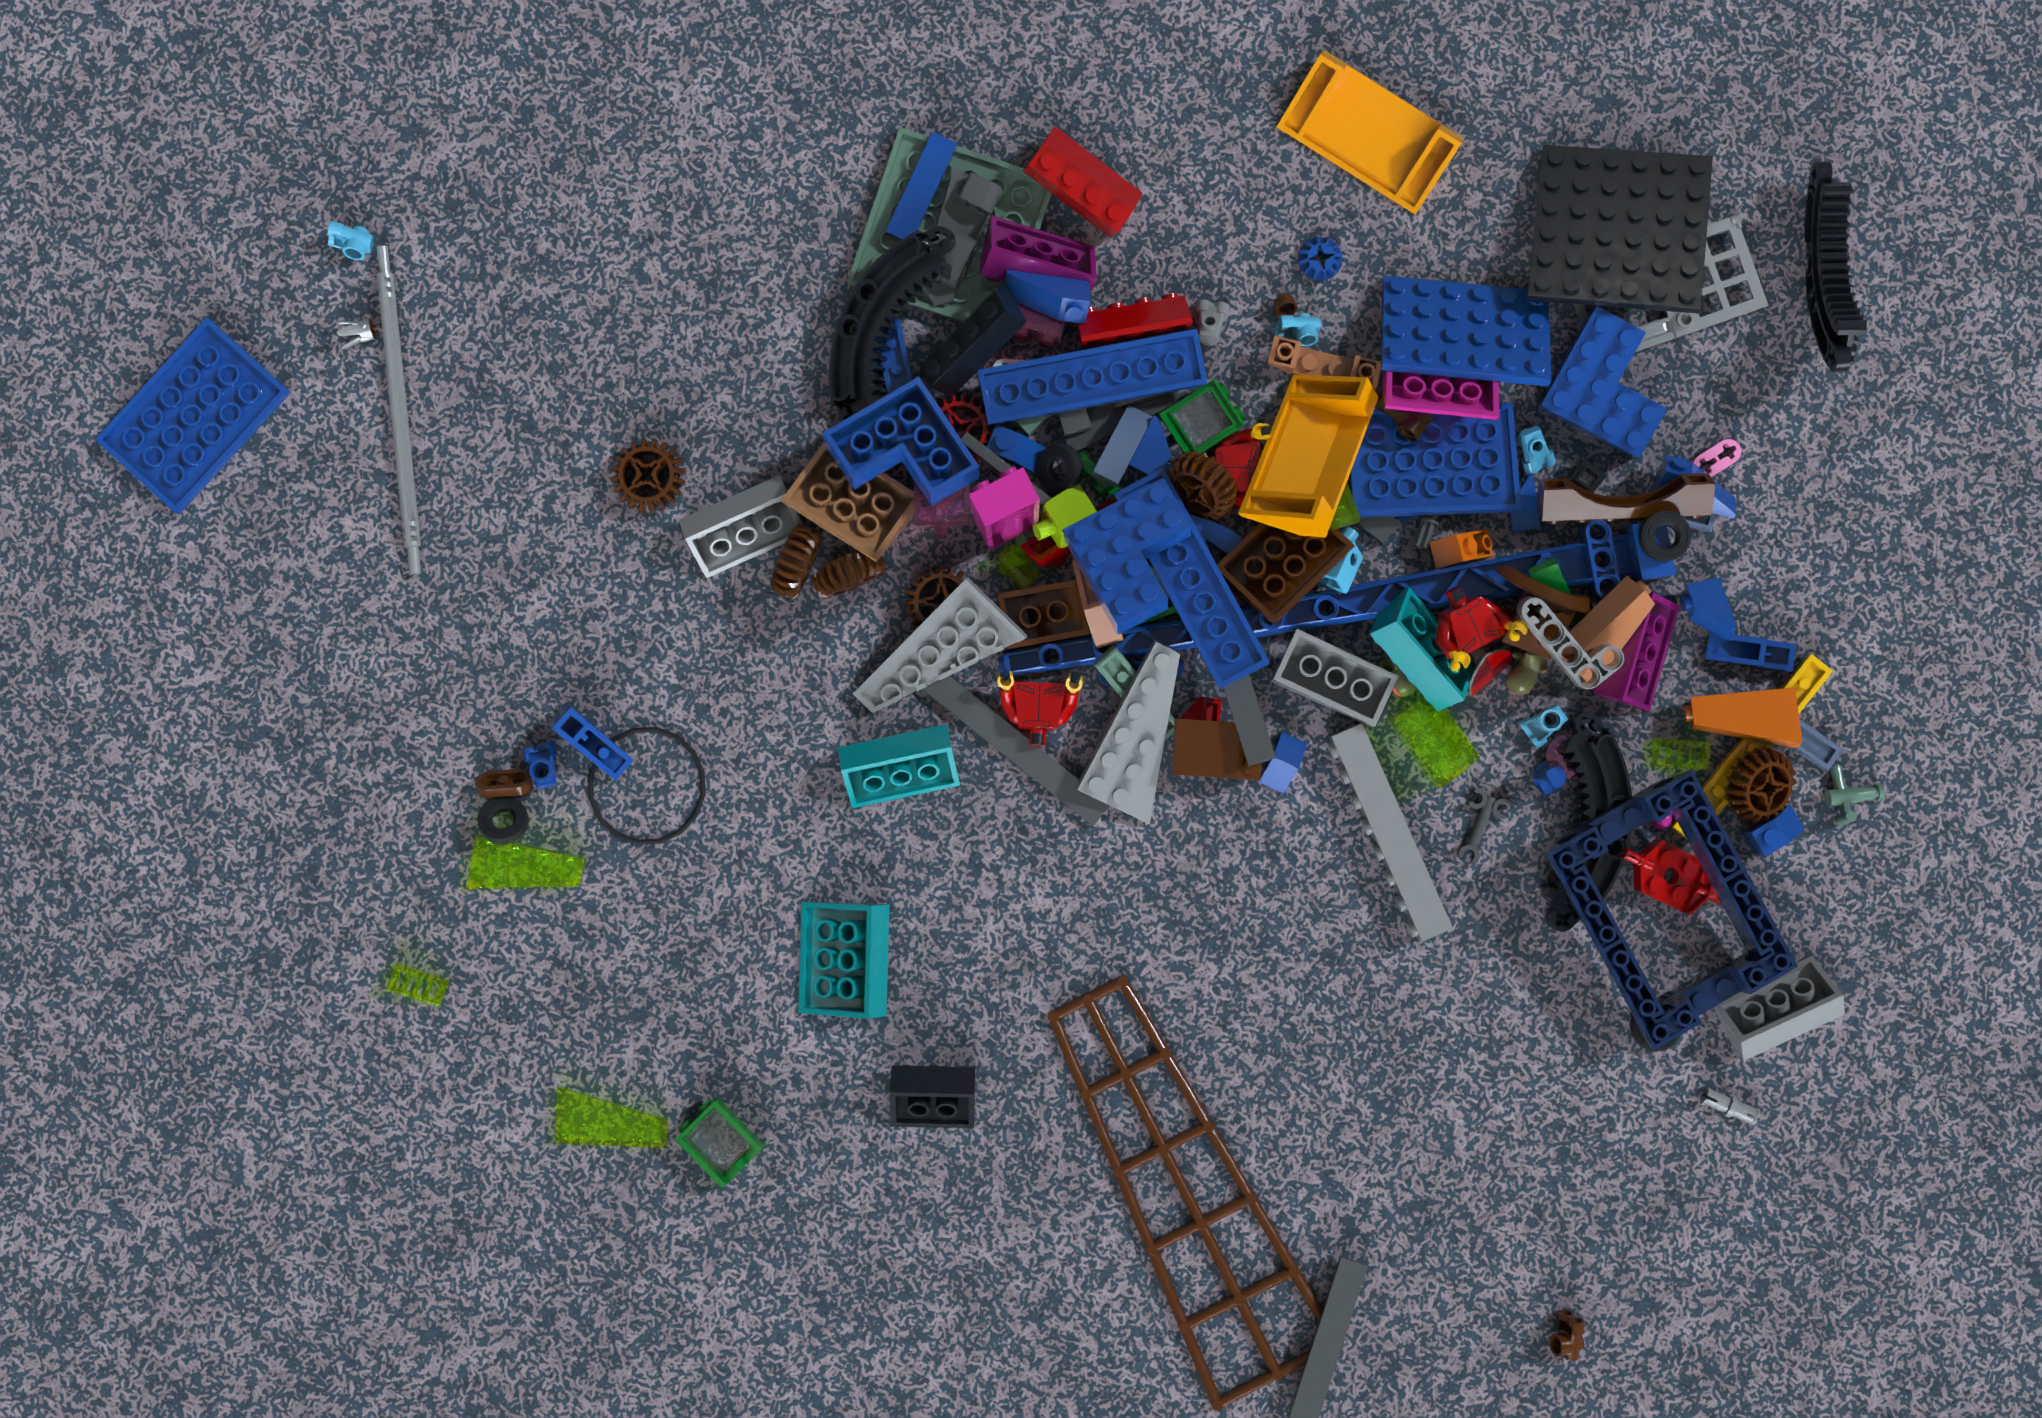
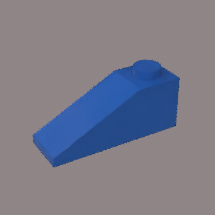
[1004,270,1091,324]
[1653,455,1736,519]
[548,702,634,781]

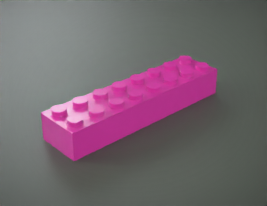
[969,466,1040,551]

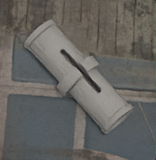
[1700,1087,1760,1126]

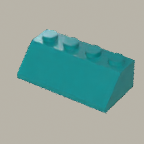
[1370,587,1476,712]
[838,724,960,809]

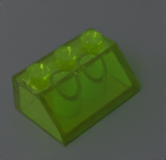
[1387,696,1480,789]

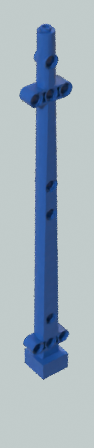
[998,519,1676,687]

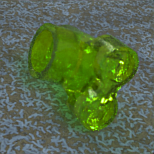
[995,544,1041,589]

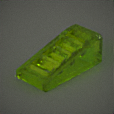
[1651,738,1711,770]
[386,962,450,1007]

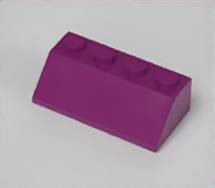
[980,215,1097,293]
[1594,592,1680,712]

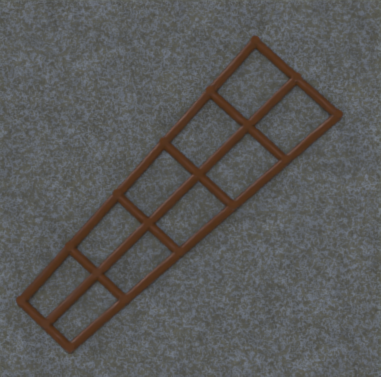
[1048,975,1343,1411]

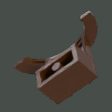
[1495,566,1593,660]

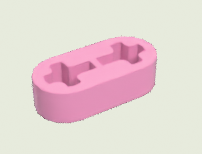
[1691,439,1741,477]

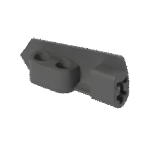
[925,168,1003,307]
[1057,391,1179,451]

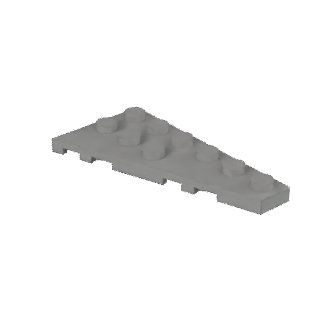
[853,577,1028,713]
[1076,640,1180,824]

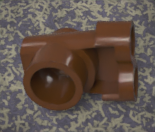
[1549,1310,1585,1361]

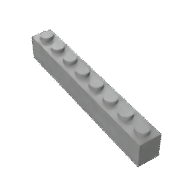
[1327,723,1453,942]

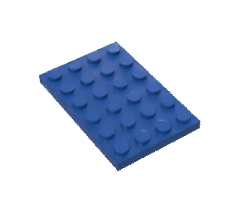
[1381,275,1551,386]
[94,317,291,514]
[1350,403,1522,518]

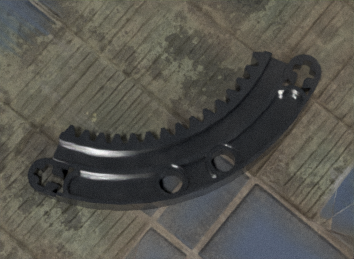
[1804,161,1867,372]
[829,226,956,422]
[1539,711,1632,932]

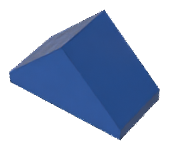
[1258,732,1307,794]

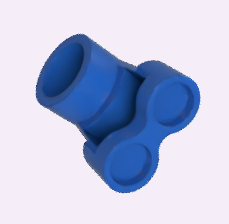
[522,742,557,790]
[1532,762,1567,796]

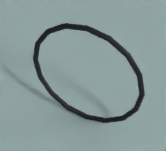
[588,727,705,845]

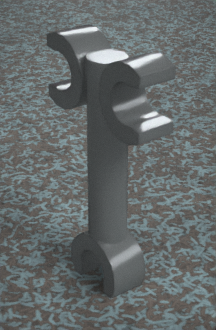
[1457,788,1511,863]

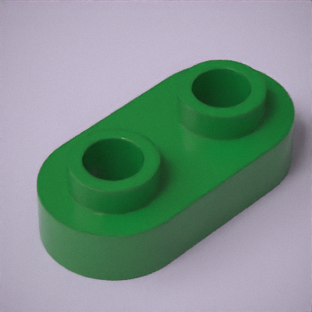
[1078,451,1119,498]

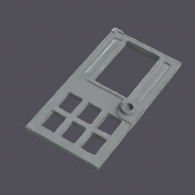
[1573,214,1768,353]

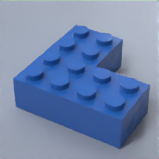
[1536,306,1667,459]
[823,377,979,506]
[1063,478,1191,635]

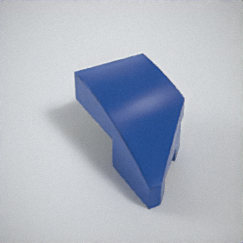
[1509,475,1540,533]

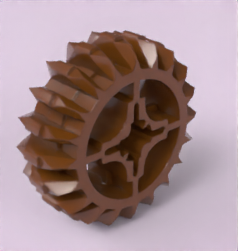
[610,438,686,513]
[1167,450,1238,520]
[771,524,822,599]
[811,551,886,599]
[904,564,973,627]
[1723,748,1797,823]

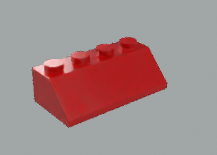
[1022,126,1142,238]
[1075,293,1193,350]

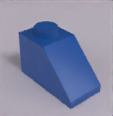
[1128,415,1171,477]
[987,425,1045,474]
[1680,577,1737,639]
[1741,804,1804,857]

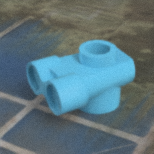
[328,221,373,260]
[1274,313,1321,347]
[1517,426,1556,475]
[1518,703,1568,749]

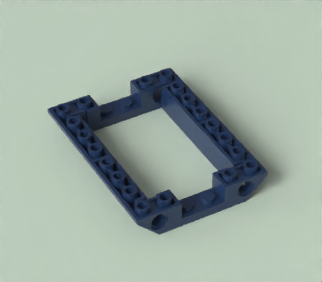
[1545,770,1798,1051]

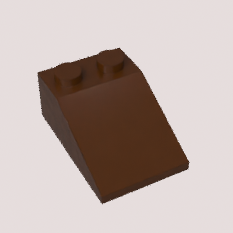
[996,580,1090,650]
[1171,719,1261,780]

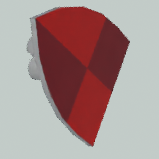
[1468,649,1514,697]

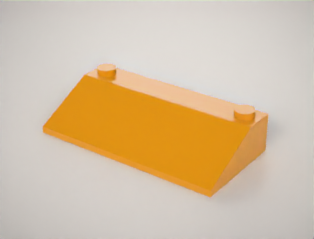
[1277,50,1464,215]
[1238,374,1379,538]

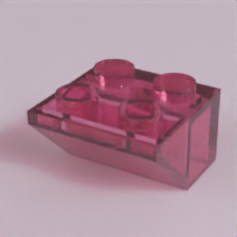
[1012,302,1067,349]

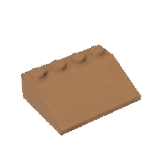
[781,442,921,562]

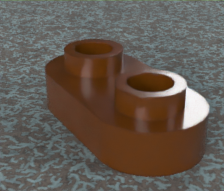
[475,769,533,798]

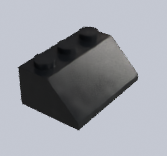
[890,1065,975,1128]

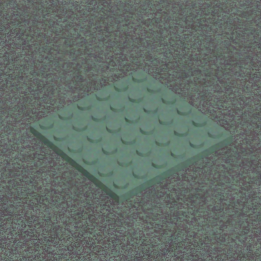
[847,127,1052,323]

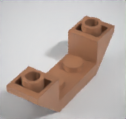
[1267,335,1381,390]
[1072,555,1124,648]

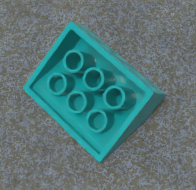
[798,902,890,1019]

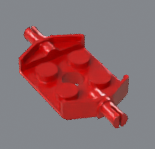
[1620,838,1722,915]

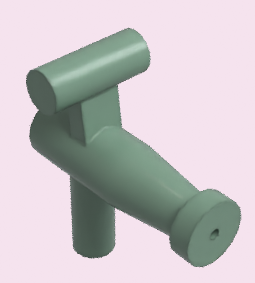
[1824,766,1885,826]

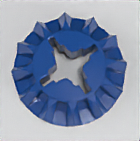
[1298,236,1343,281]

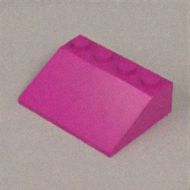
[1381,370,1499,420]

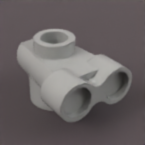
[1195,300,1230,346]

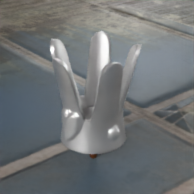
[336,318,381,349]

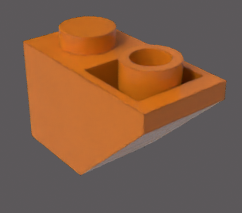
[1429,529,1494,569]

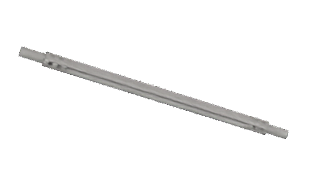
[376,246,421,575]

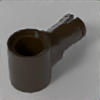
[1376,396,1434,442]

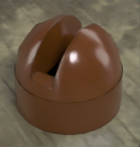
[1274,293,1297,316]

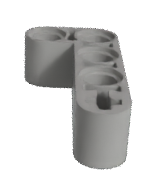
[1517,596,1624,689]

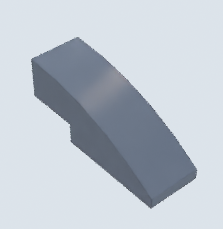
[1092,405,1153,488]

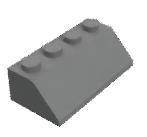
[679,475,803,578]
[1270,629,1398,727]
[1714,956,1845,1061]

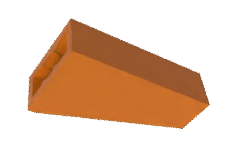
[1684,687,1802,748]

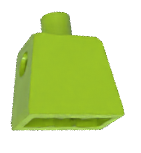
[1033,484,1097,548]

